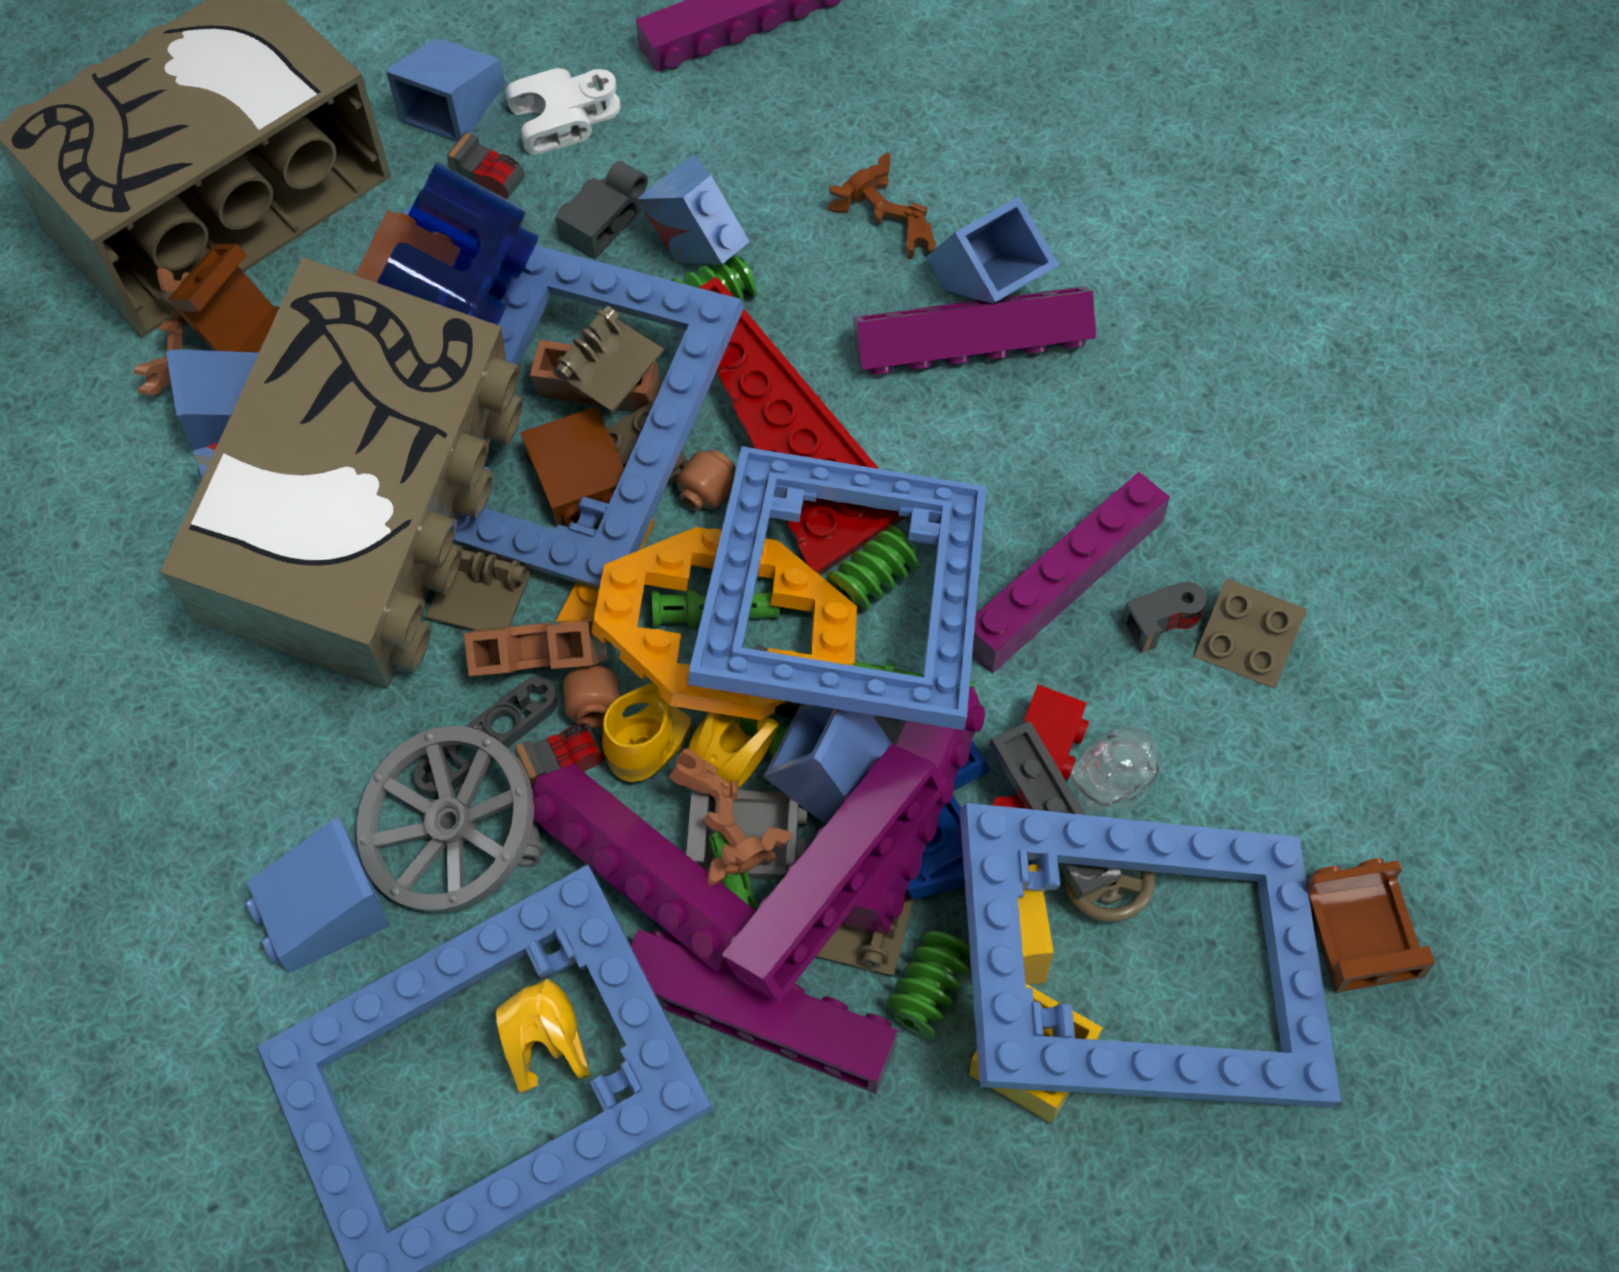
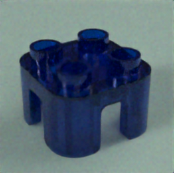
[376,162,539,325]

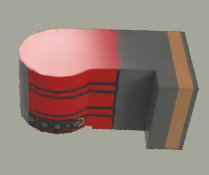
[447,132,525,199]
[1122,582,1207,653]
[514,723,605,789]

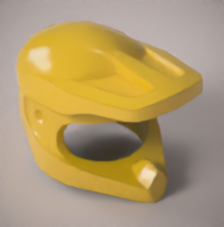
[602,682,692,782]
[688,712,779,789]
[496,978,591,1093]

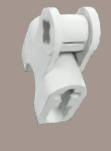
[505,68,621,155]

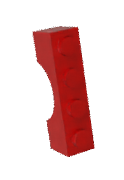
[992,684,1089,809]

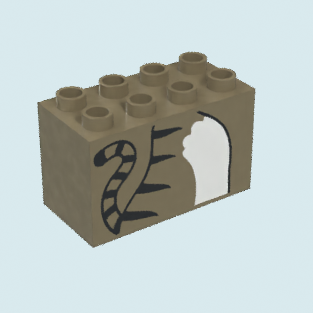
[0,0,391,338]
[160,257,524,689]

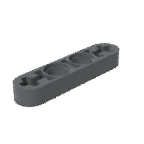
[413,677,558,799]

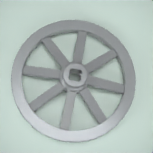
[356,726,534,913]

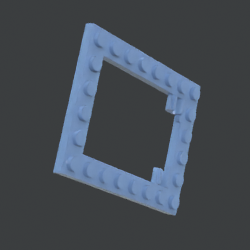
[453,243,744,590]
[688,446,987,730]
[959,803,1341,1107]
[257,865,714,1272]

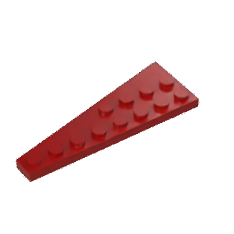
[698,276,906,575]

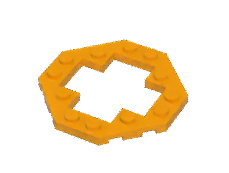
[592,527,857,720]

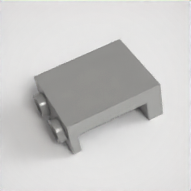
[686,789,808,880]

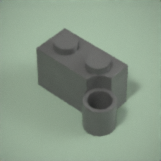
[556,161,648,260]

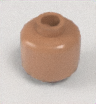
[676,450,736,511]
[562,664,620,729]

